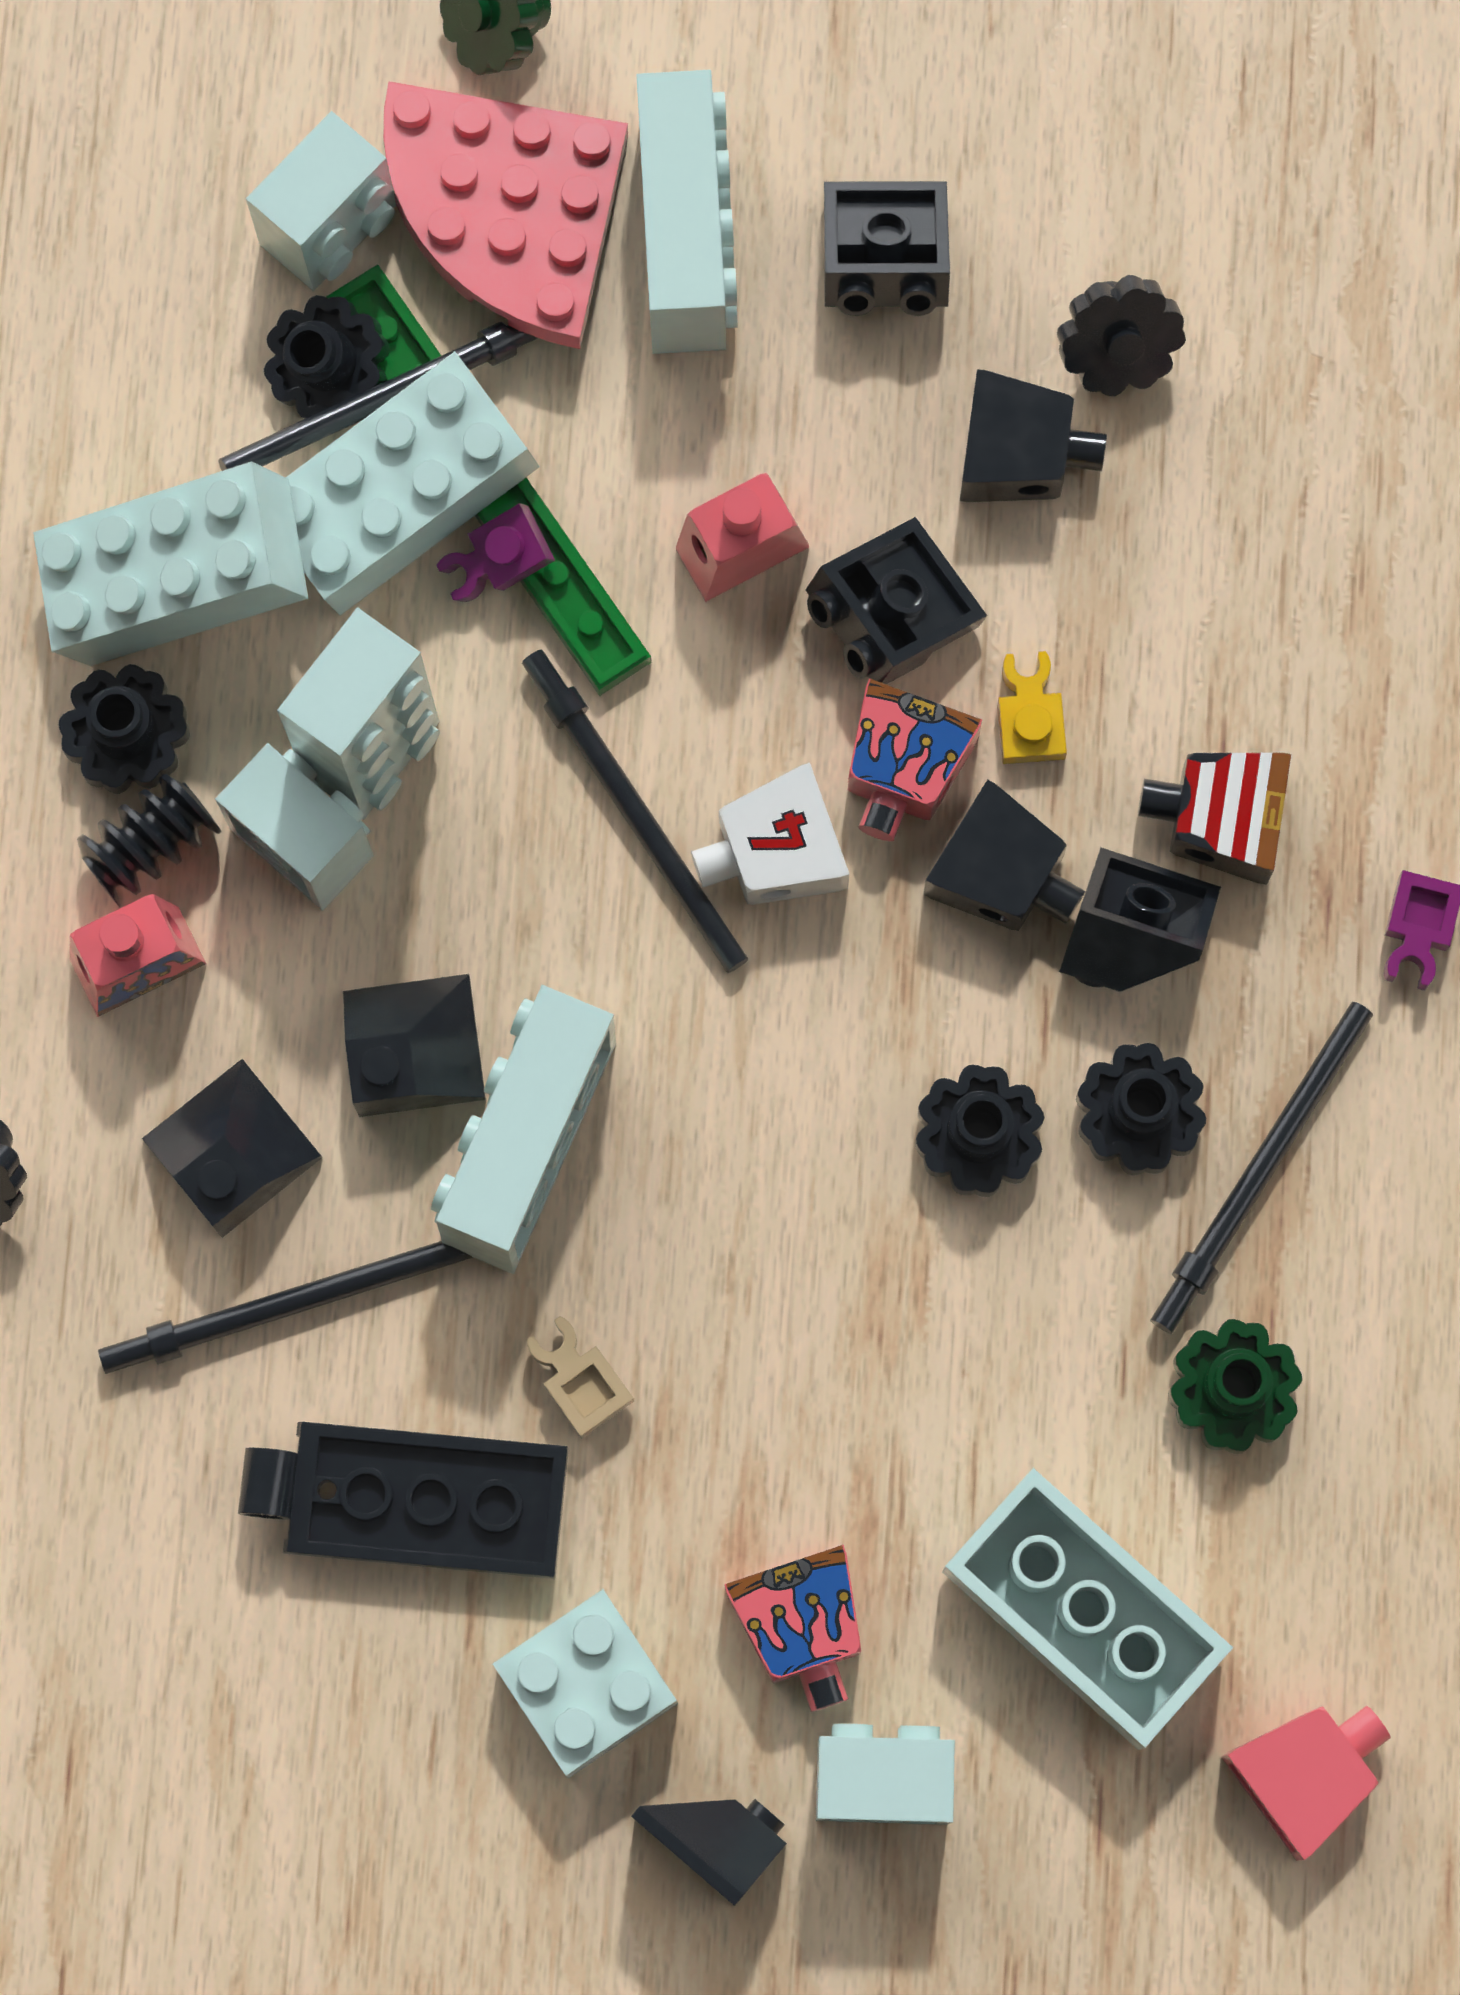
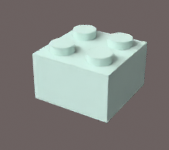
[246,111,396,291]
[215,743,374,911]
[493,1589,678,1778]
[816,1724,955,1825]

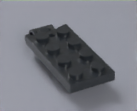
[238,1422,569,1579]

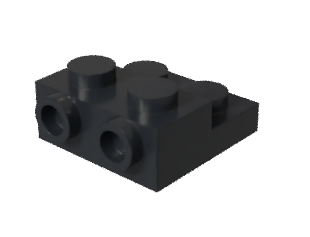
[824,181,950,316]
[805,517,988,684]

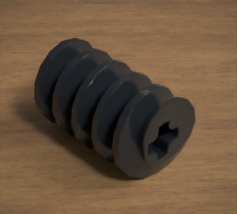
[77,774,221,908]

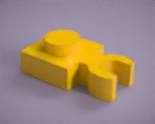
[997,651,1067,764]

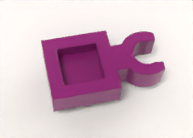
[436,503,555,602]
[1384,870,1460,991]

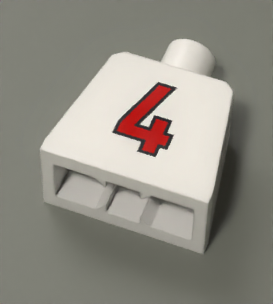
[691,763,849,905]

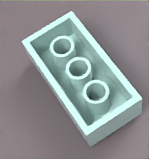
[636,70,738,354]
[285,351,540,615]
[33,461,308,666]
[277,607,440,820]
[431,985,616,1274]
[942,1468,1233,1750]

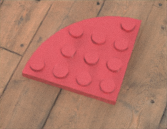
[383,81,628,349]

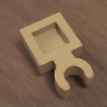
[526,1316,634,1439]

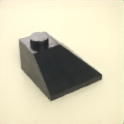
[1059,847,1221,992]
[343,974,486,1117]
[142,1059,323,1238]
[631,1799,787,1906]

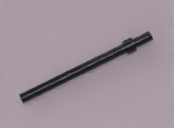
[218,322,538,471]
[522,649,748,973]
[1150,1002,1373,1334]
[98,1241,473,1374]

